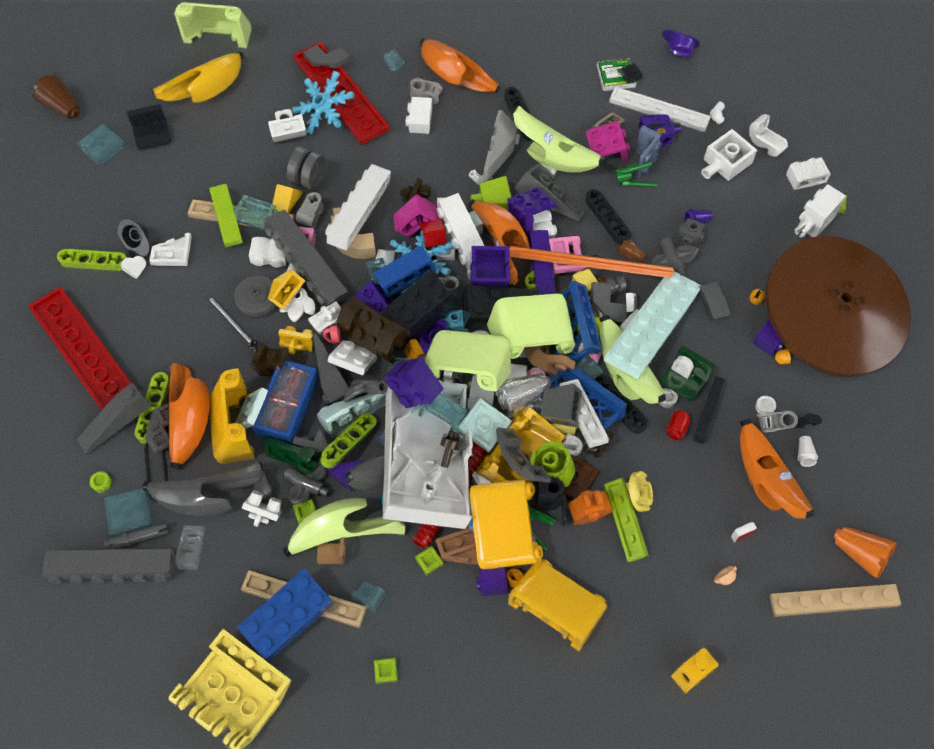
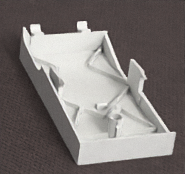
[383,370,473,529]

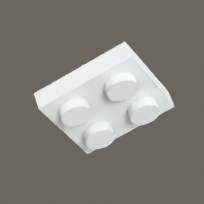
[328,340,377,375]

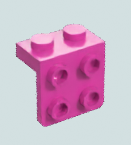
[586,121,631,162]

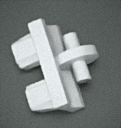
[308,302,341,335]
[242,490,282,527]

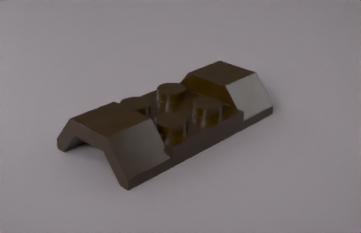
[336,297,407,364]

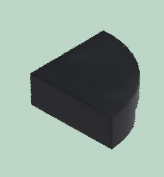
[795,413,822,428]

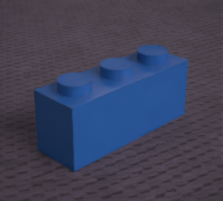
[374,246,436,298]

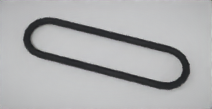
[144,442,167,503]

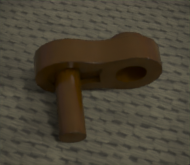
[440,431,463,468]

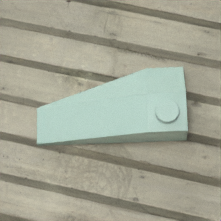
[317,392,386,439]

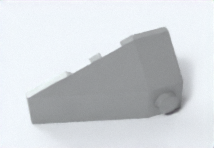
[483,110,520,182]

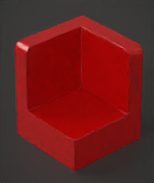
[420,219,446,248]

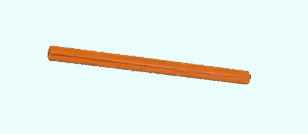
[509,246,674,278]

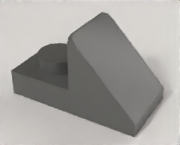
[292,428,333,460]

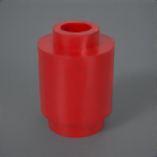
[665,410,690,441]

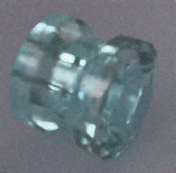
[383,50,404,71]

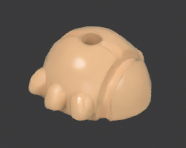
[714,566,736,585]

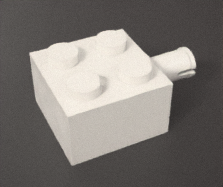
[701,129,757,181]
[795,184,846,237]

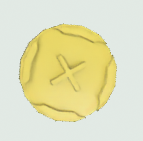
[626,471,653,512]

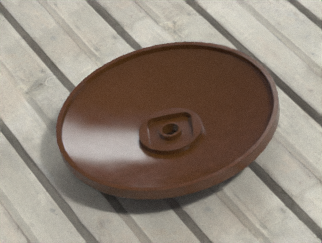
[765,236,911,377]

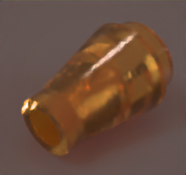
[618,239,646,263]

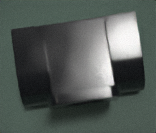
[537,477,566,526]

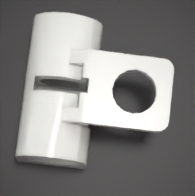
[268,109,307,143]

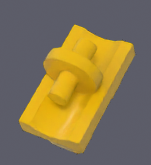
[278,326,314,355]

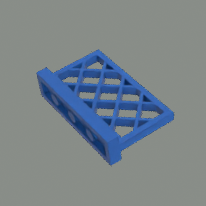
[554,280,602,362]
[536,367,627,430]

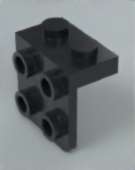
[127,104,171,150]

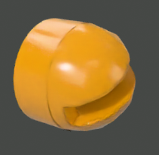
[749,289,765,305]
[775,349,791,365]
[506,569,523,588]

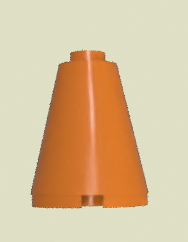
[833,526,897,578]

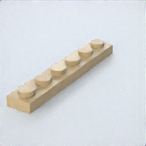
[770,584,901,617]

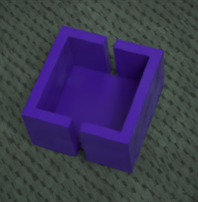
[470,246,510,288]
[384,357,444,408]

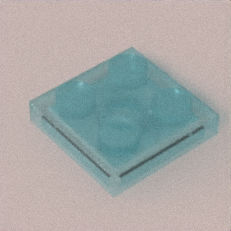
[76,124,126,166]
[104,488,152,538]

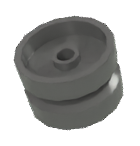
[286,146,327,190]

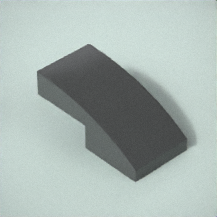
[699,282,731,321]

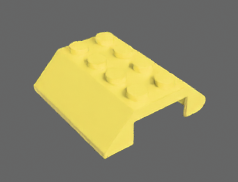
[169,629,291,749]

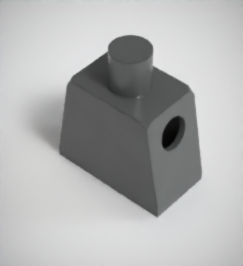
[534,384,582,427]

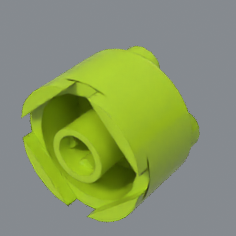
[530,441,575,487]

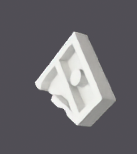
[149,233,192,266]

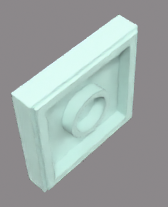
[235,388,268,429]
[457,398,512,452]

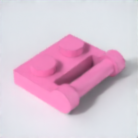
[549,236,587,274]

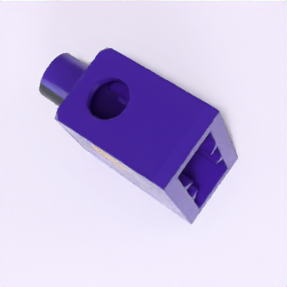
[638,114,682,147]

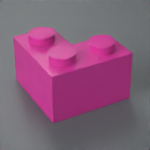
[393,194,445,238]

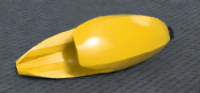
[153,51,244,103]

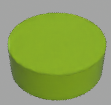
[89,471,112,493]

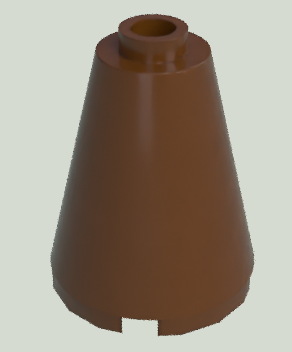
[32,73,80,119]

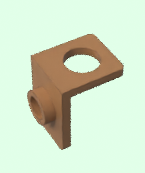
[317,538,346,564]

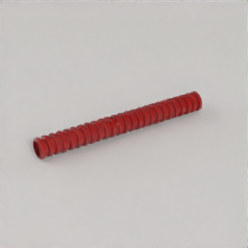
[412,442,487,549]

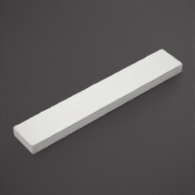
[609,87,711,132]

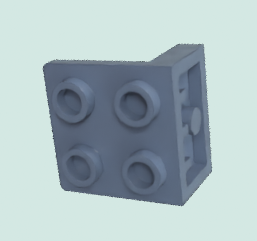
[635,125,661,179]

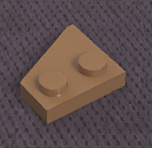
[435,528,479,565]

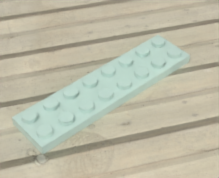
[603,272,701,379]

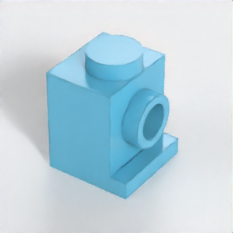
[442,310,468,332]

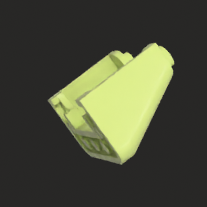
[174,2,252,48]
[487,294,575,359]
[424,330,511,391]

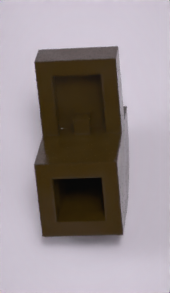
[250,344,288,377]

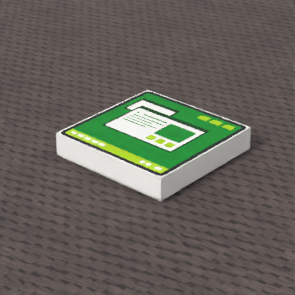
[597,59,636,91]

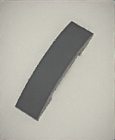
[496,427,551,482]

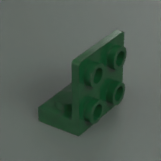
[659,345,716,401]

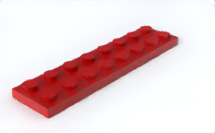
[293,41,390,145]
[28,286,131,411]

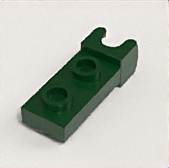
[264,437,318,474]

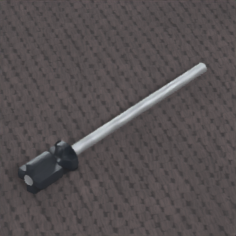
[210,298,260,354]

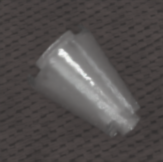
[495,373,551,418]

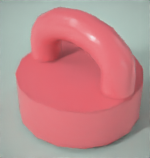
[323,325,342,344]

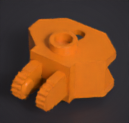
[567,490,613,525]

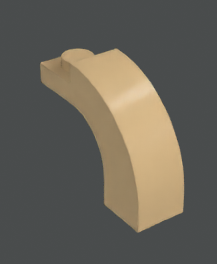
[328,207,376,259]

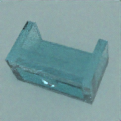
[234,195,278,231]
[418,394,467,432]

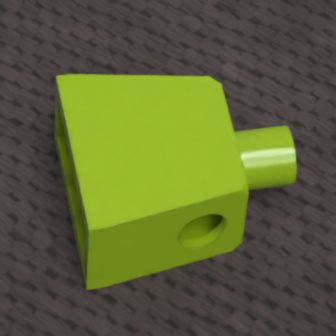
[470,176,511,211]

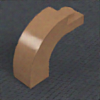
[524,345,576,376]

